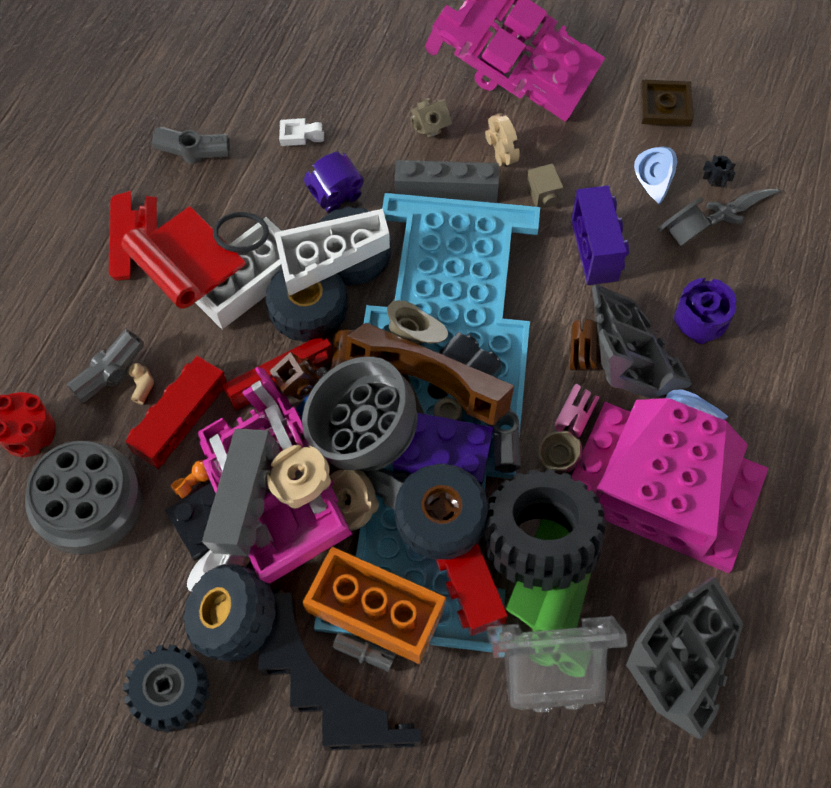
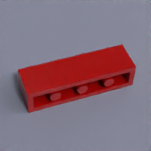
[125,356,227,470]
[436,543,507,636]

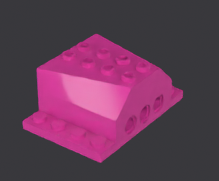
[572,398,769,573]

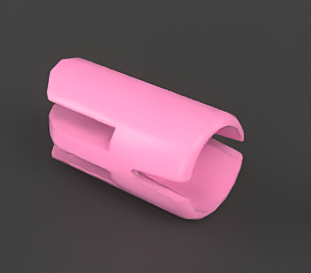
[554,384,599,438]

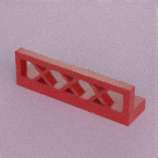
[222,337,333,411]

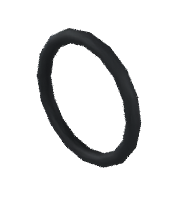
[213,212,269,253]

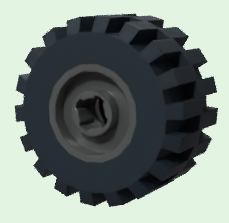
[123,645,210,732]

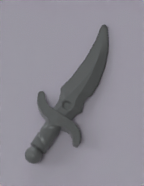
[706,189,781,229]

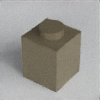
[527,163,563,208]

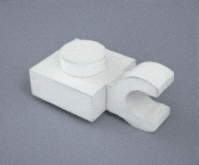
[279,118,324,146]

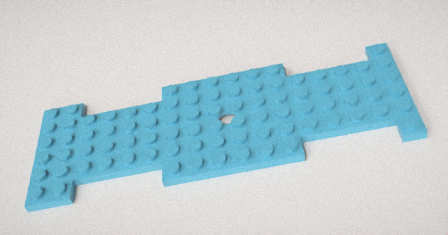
[314,193,540,653]

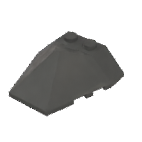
[592,284,692,399]
[626,577,743,739]

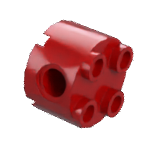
[0,392,56,458]

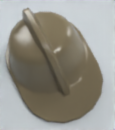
[387,300,448,345]

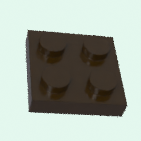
[640,79,693,126]

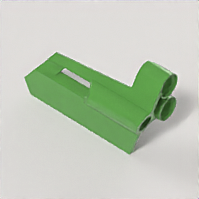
[506,519,594,675]

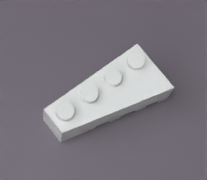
[274,209,390,296]

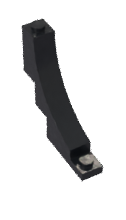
[259,589,421,751]

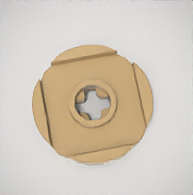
[485,113,520,166]
[267,445,331,508]
[330,470,379,530]

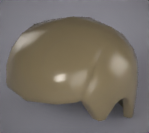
[539,431,583,474]

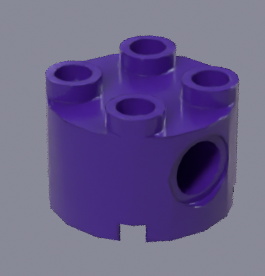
[304,152,364,214]
[674,278,737,344]

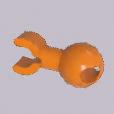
[170,460,210,499]

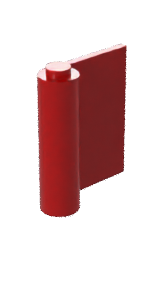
[122,206,246,309]

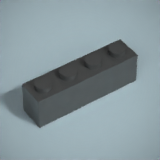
[395,160,499,203]
[202,429,279,557]

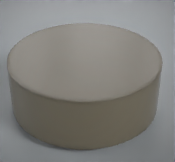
[434,398,462,421]

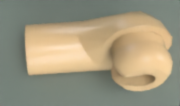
[129,363,154,405]

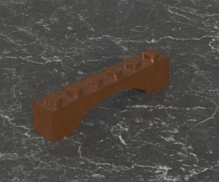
[345,323,514,426]

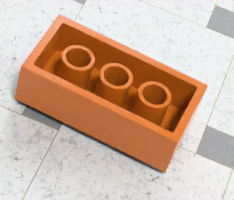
[303,547,446,664]

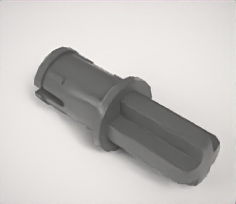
[333,632,396,673]

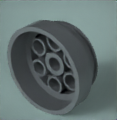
[302,357,418,472]
[25,441,143,555]

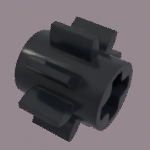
[703,155,736,187]

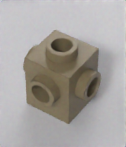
[410,98,452,137]

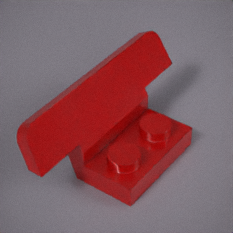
[109,191,157,281]

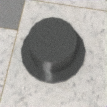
[657,197,711,247]

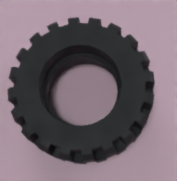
[484,470,606,591]

